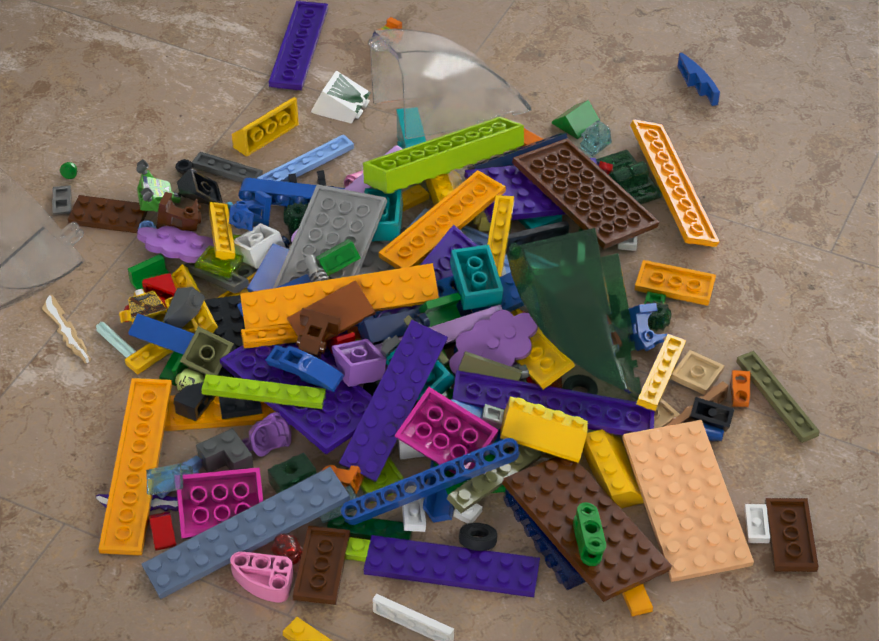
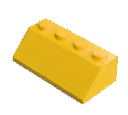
[232,97,299,157]
[425,170,463,206]
[500,396,588,463]
[582,429,644,509]

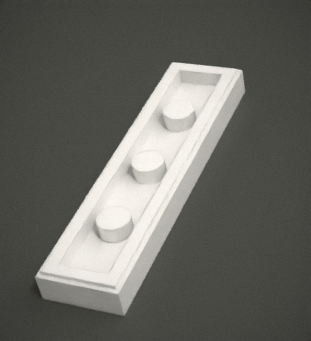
[373,594,454,641]

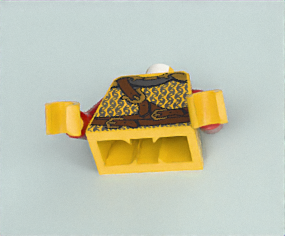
[119,289,173,324]

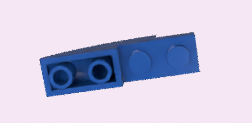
[266,345,344,392]

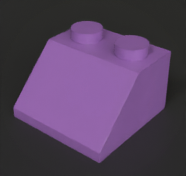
[332,339,386,387]

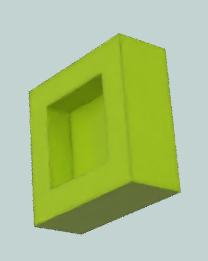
[346,537,370,562]

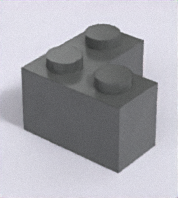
[196,428,254,473]

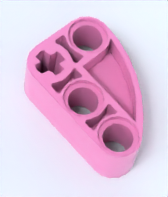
[230,552,293,603]

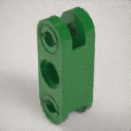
[573,502,606,566]

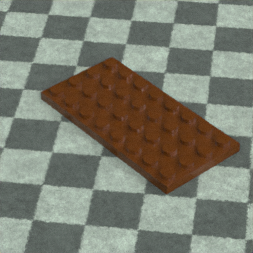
[512,138,660,249]
[502,456,672,602]

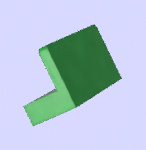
[316,239,361,276]
[128,254,169,290]
[419,292,461,328]
[159,351,189,386]

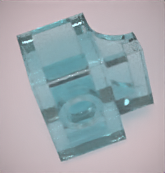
[580,120,612,157]

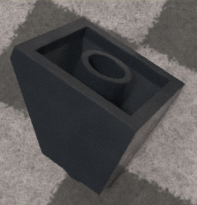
[177,168,223,205]

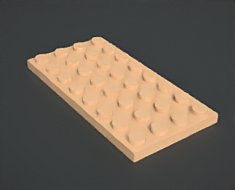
[622,420,754,582]

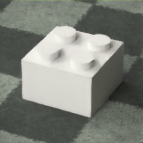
[233,223,286,269]

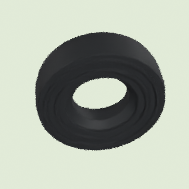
[562,374,598,395]
[459,523,497,551]

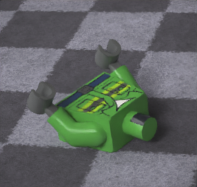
[136,159,181,212]

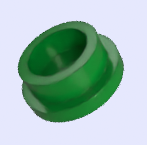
[60,162,78,179]

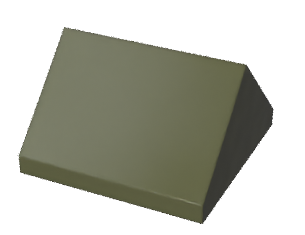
[180,326,234,376]

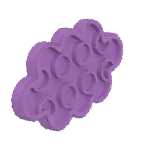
[137,226,221,263]
[450,310,538,375]

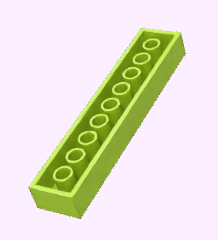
[363,117,524,194]

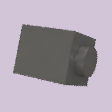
[163,287,205,329]

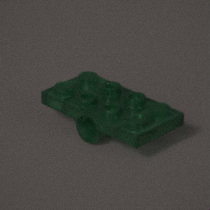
[596,149,662,204]

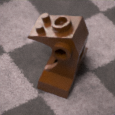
[156,191,201,231]
[296,308,340,359]

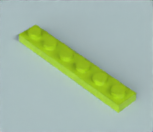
[202,374,326,409]

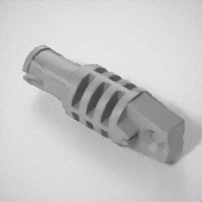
[303,255,330,282]

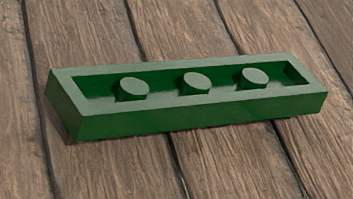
[327,513,413,540]

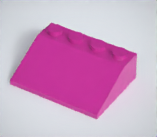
[395,387,499,475]
[175,467,263,539]

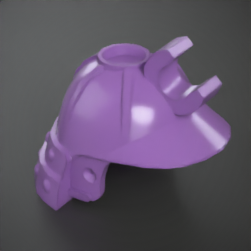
[242,412,291,457]

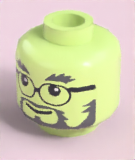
[175,369,204,392]

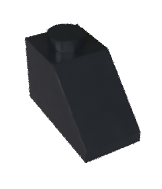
[173,382,216,421]
[690,397,735,432]

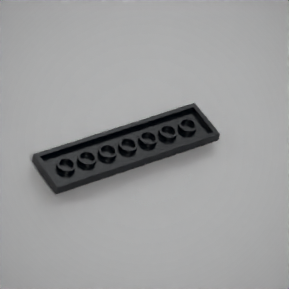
[204,295,262,419]

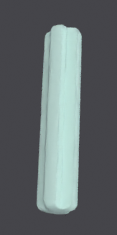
[96,322,136,358]

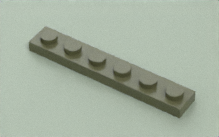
[736,351,820,443]
[447,445,543,514]

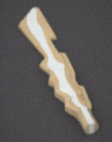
[42,295,91,363]

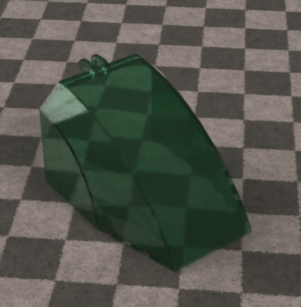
[507,228,642,400]

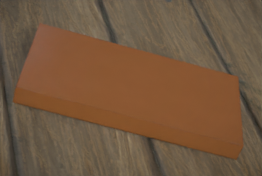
[287,280,375,342]

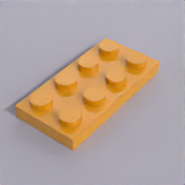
[634,260,716,306]

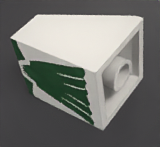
[311,71,371,123]

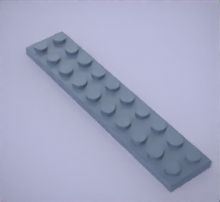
[141,467,351,599]

